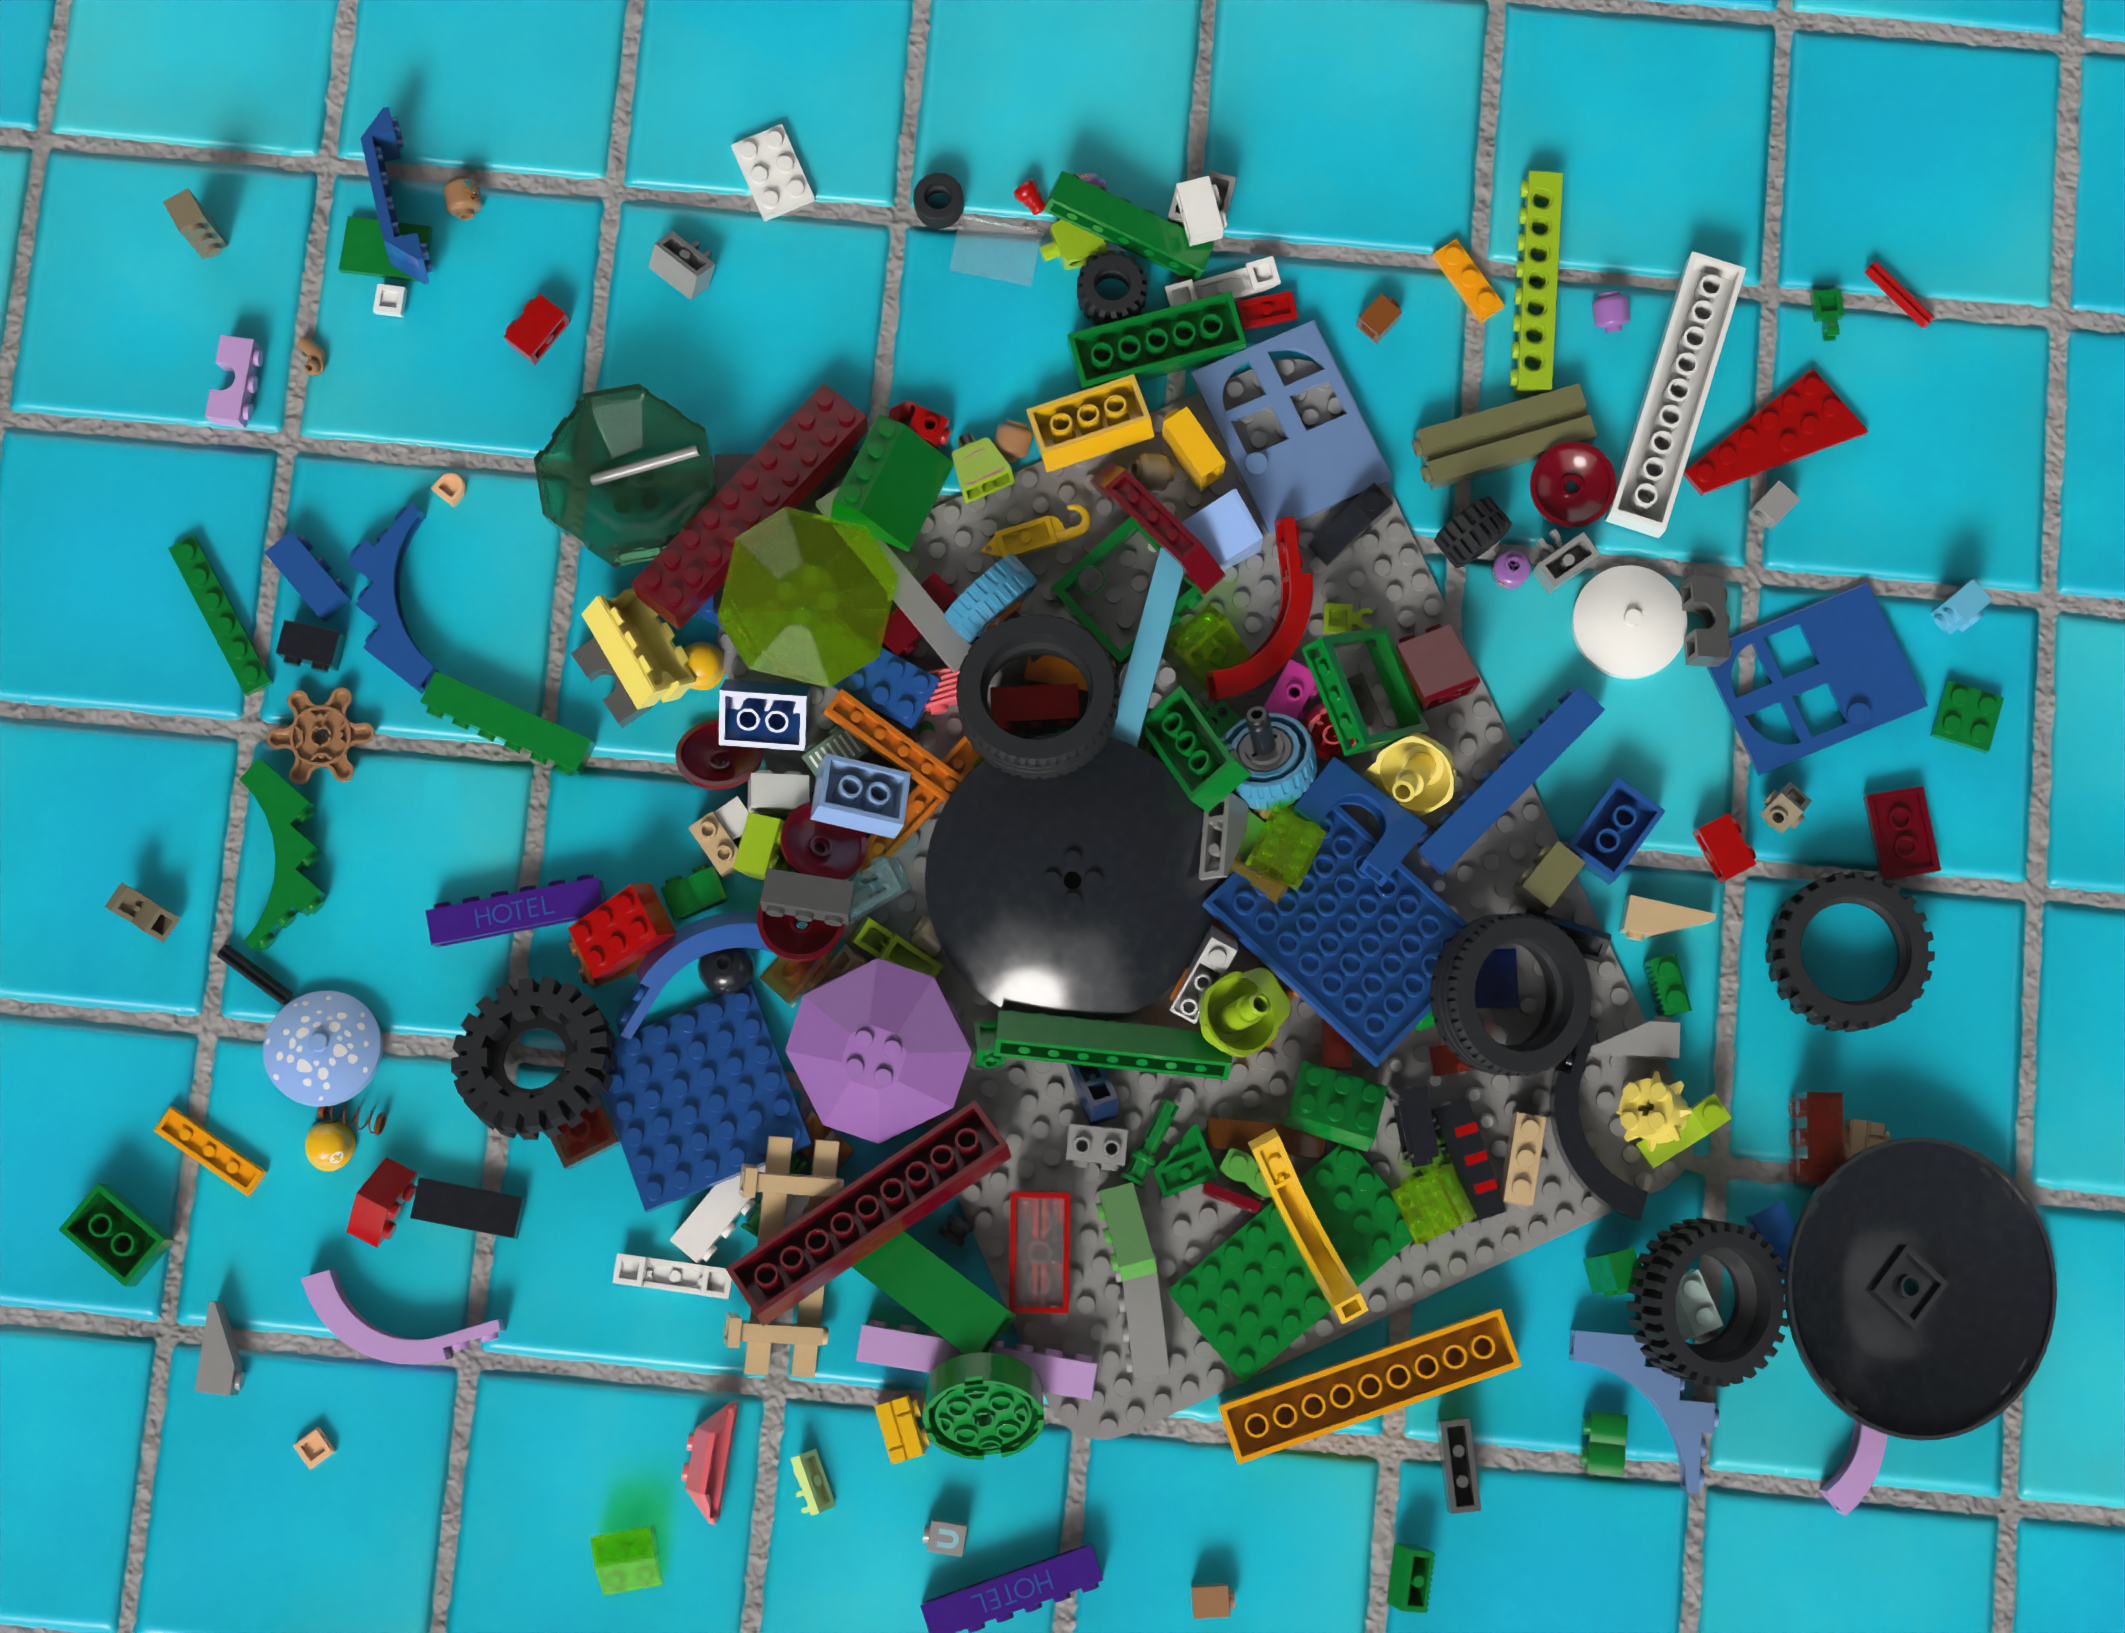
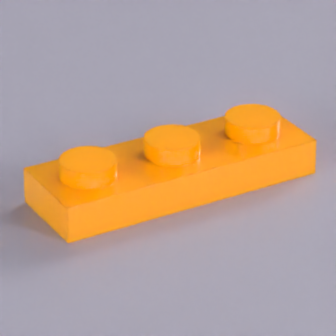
[1432,239,1505,324]

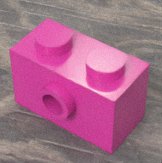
[1264,659,1319,723]

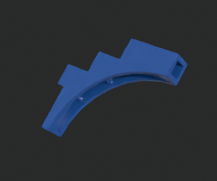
[347,503,440,694]

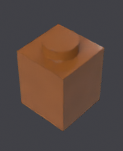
[1356,293,1402,344]

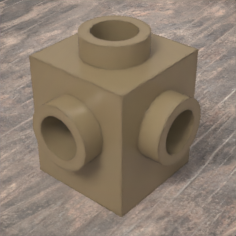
[1760,781,1812,834]

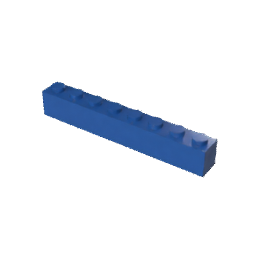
[1416,686,1605,876]

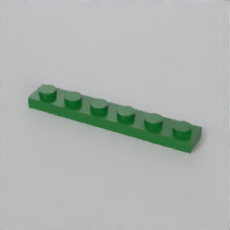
[168,535,273,697]

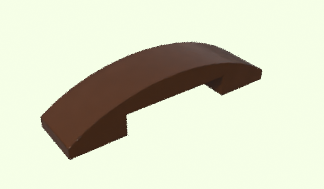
[1206,1118,1325,1159]

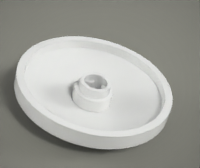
[1571,565,1688,679]

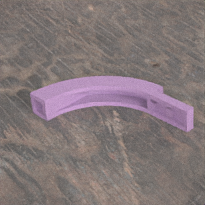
[301,1270,506,1365]
[1819,1420,1887,1516]

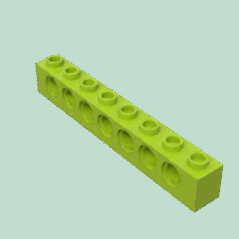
[1510,171,1563,396]

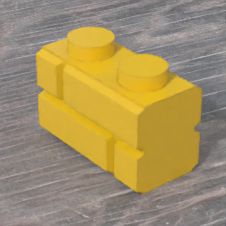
[874,1395,930,1465]

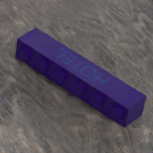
[425,874,606,948]
[920,1542,1103,1633]

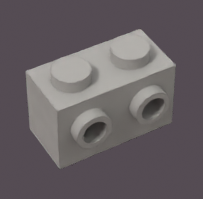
[1066,1124,1128,1171]

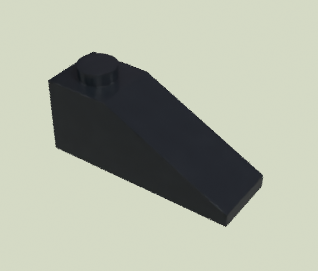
[1308,483,1393,567]

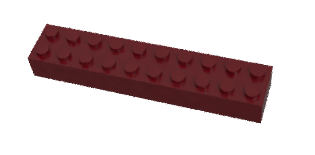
[632,383,869,630]
[725,1100,1012,1326]

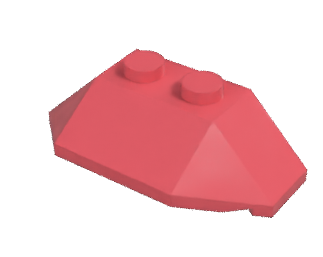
[682,1401,739,1525]

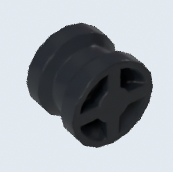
[938,1212,975,1248]

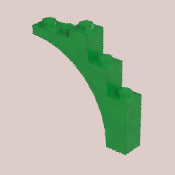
[239,758,327,952]

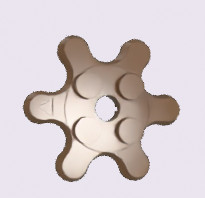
[266,687,375,785]

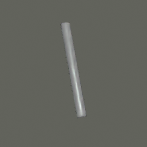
[590,444,701,486]

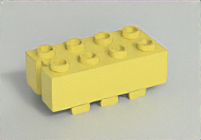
[581,588,696,710]

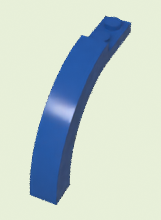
[616,911,773,1040]

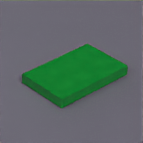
[339,216,433,282]

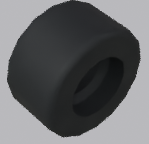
[913,173,964,229]

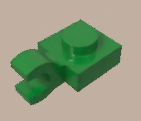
[1810,289,1845,342]

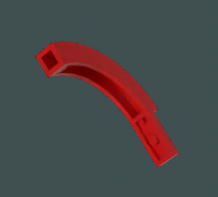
[1205,516,1313,701]

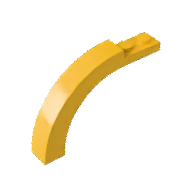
[1248,1128,1368,1325]

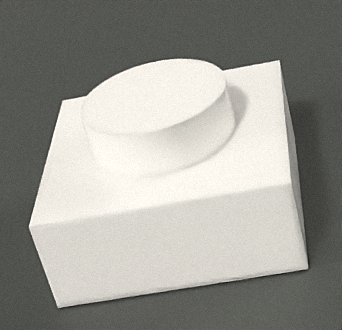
[373,284,407,317]

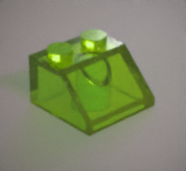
[1166,605,1250,691]

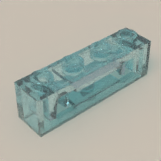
[798,855,913,929]

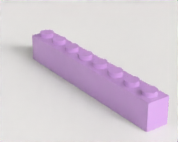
[856,1319,1099,1400]

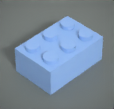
[810,753,911,839]

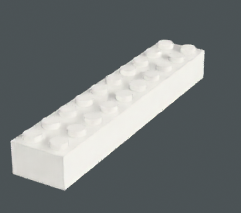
[1605,251,1746,538]

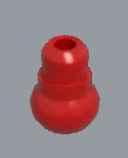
[1013,179,1046,216]

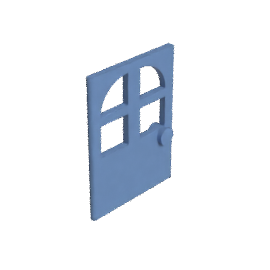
[1191,320,1394,535]

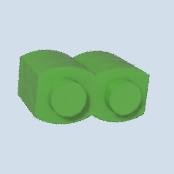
[1218,1149,1271,1197]

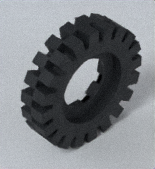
[451,977,617,1140]

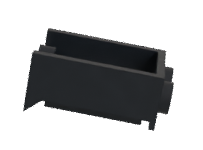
[1387,1085,1440,1168]

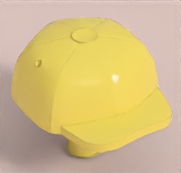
[1362,733,1457,816]

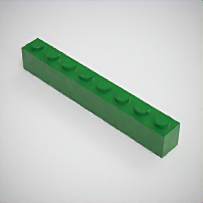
[994,1010,1232,1080]

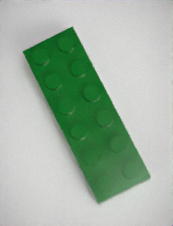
[1067,291,1247,391]

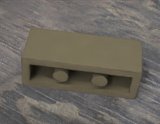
[163,188,228,260]

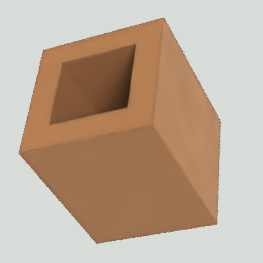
[1191,1583,1235,1619]

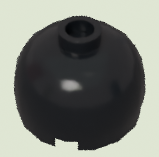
[697,948,757,995]

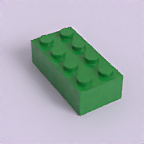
[1142,685,1251,813]

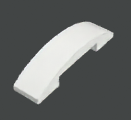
[1165,256,1281,307]
[612,1253,732,1299]

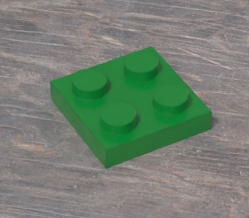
[1930,680,2004,753]

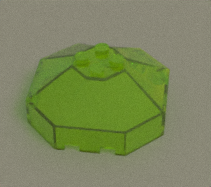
[717,507,898,688]

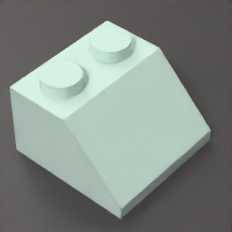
[1675,1269,1723,1341]

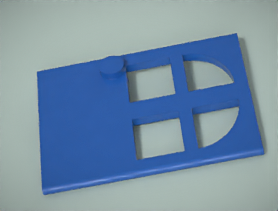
[1707,582,1928,776]

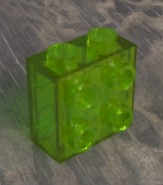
[1245,805,1327,890]
[1391,1163,1477,1246]

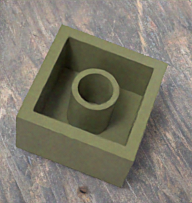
[1513,841,1586,913]

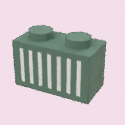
[802,725,870,778]

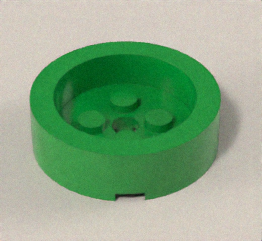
[923,1352,1044,1460]

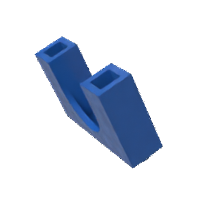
[1289,757,1428,887]

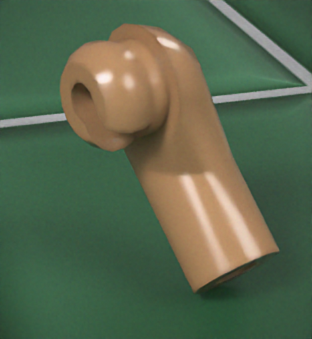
[297,336,325,376]

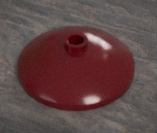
[1530,441,1616,528]
[675,720,763,790]
[780,801,867,880]
[757,903,845,962]

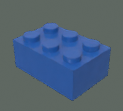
[1566,777,1665,885]

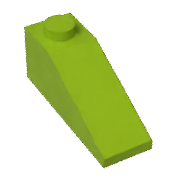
[1635,1094,1732,1169]

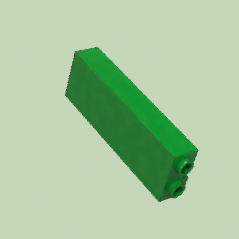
[852,1231,1016,1354]

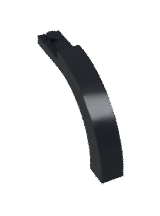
[1549,1019,1648,1221]

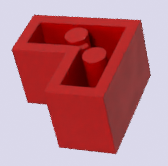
[346,1157,417,1248]

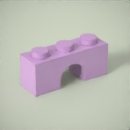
[205,335,263,429]

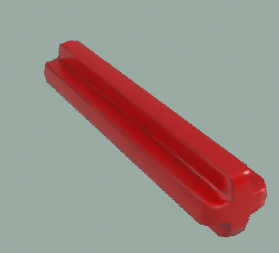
[1865,261,1935,328]

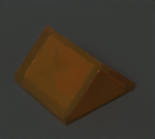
[759,956,830,1008]

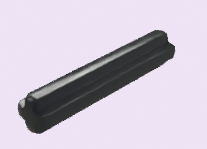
[217,944,293,1005]

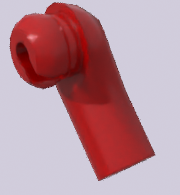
[888,400,918,423]

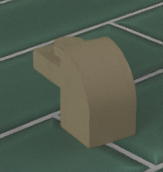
[105,882,181,943]

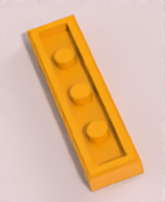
[153,1106,268,1197]

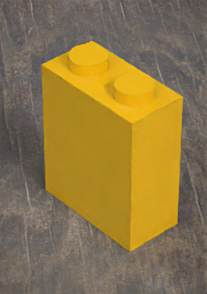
[1161,406,1226,493]

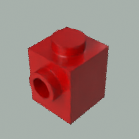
[908,405,952,451]

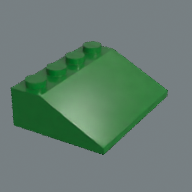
[830,414,954,552]

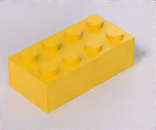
[1026,374,1155,473]

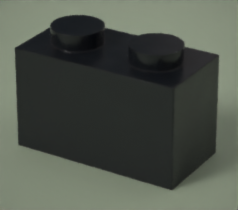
[276,620,347,673]

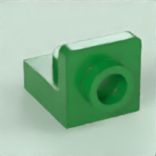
[973,1020,1006,1068]

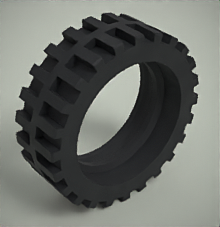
[1765,871,1935,1032]

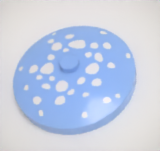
[263,991,383,1107]

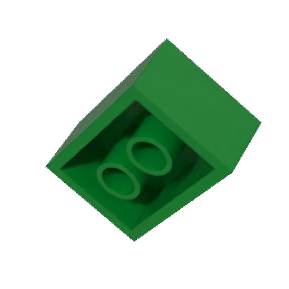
[1282,1061,1388,1151]
[58,1183,175,1287]

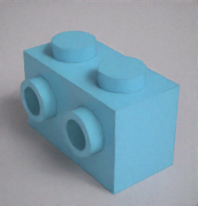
[1931,579,1992,634]

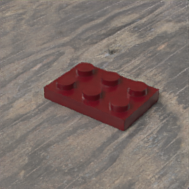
[1863,786,1941,881]

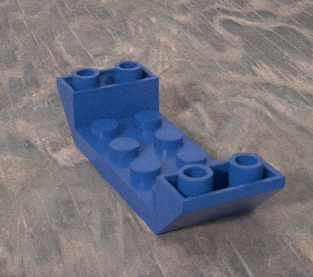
[360,107,433,284]

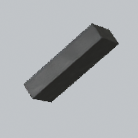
[410,1177,526,1239]

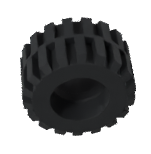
[1077,250,1148,326]
[1434,496,1512,568]

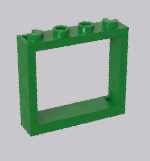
[1050,517,1204,669]
[1301,625,1430,756]

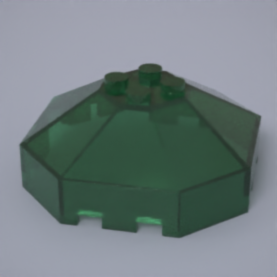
[534,383,718,568]

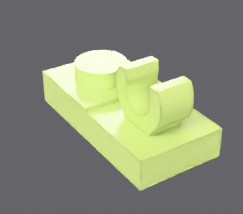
[790,1449,836,1516]

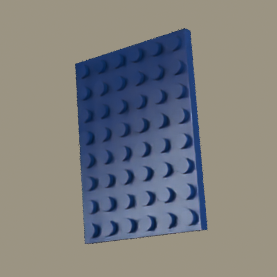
[1202,806,1467,1067]

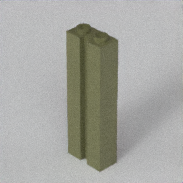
[1412,383,1597,490]

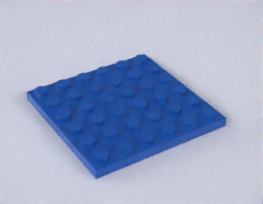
[602,985,813,1213]

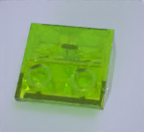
[590,1524,664,1595]

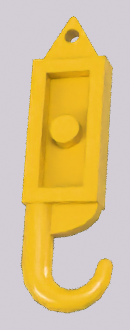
[981,504,1091,558]

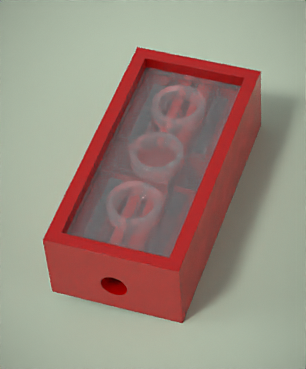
[1009,1190,1070,1314]

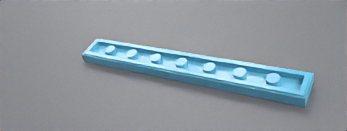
[1110,547,1184,747]

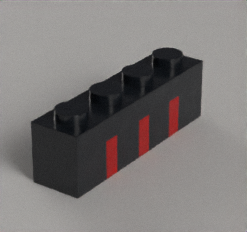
[1431,1098,1506,1223]

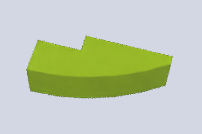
[849,916,943,978]

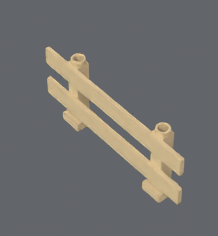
[723,1136,844,1378]

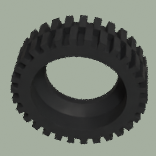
[1627,1218,1789,1387]

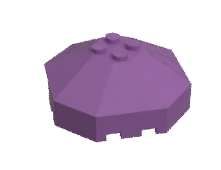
[785,958,975,1144]

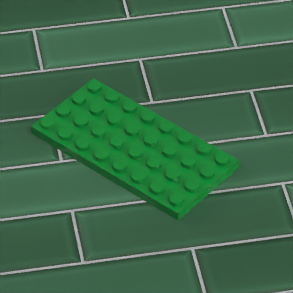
[1167,1144,1424,1384]

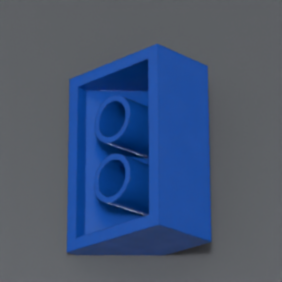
[719,679,811,751]

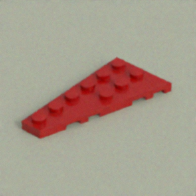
[1683,368,1869,496]

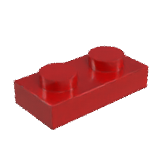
[1236,291,1298,331]

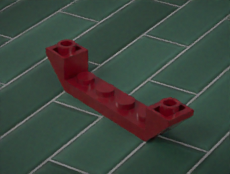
[1090,463,1226,595]

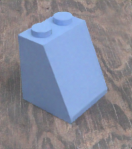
[1181,488,1264,571]

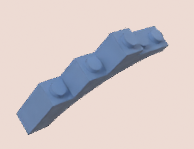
[1568,1330,1719,1494]

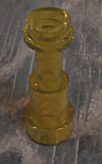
[1229,855,1289,904]

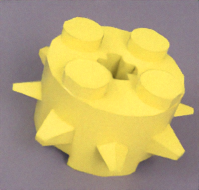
[1616,1071,1692,1152]

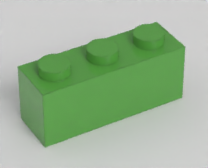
[1096,1182,1157,1282]

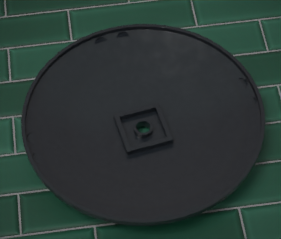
[925,732,1219,1021]
[1784,1138,2057,1441]

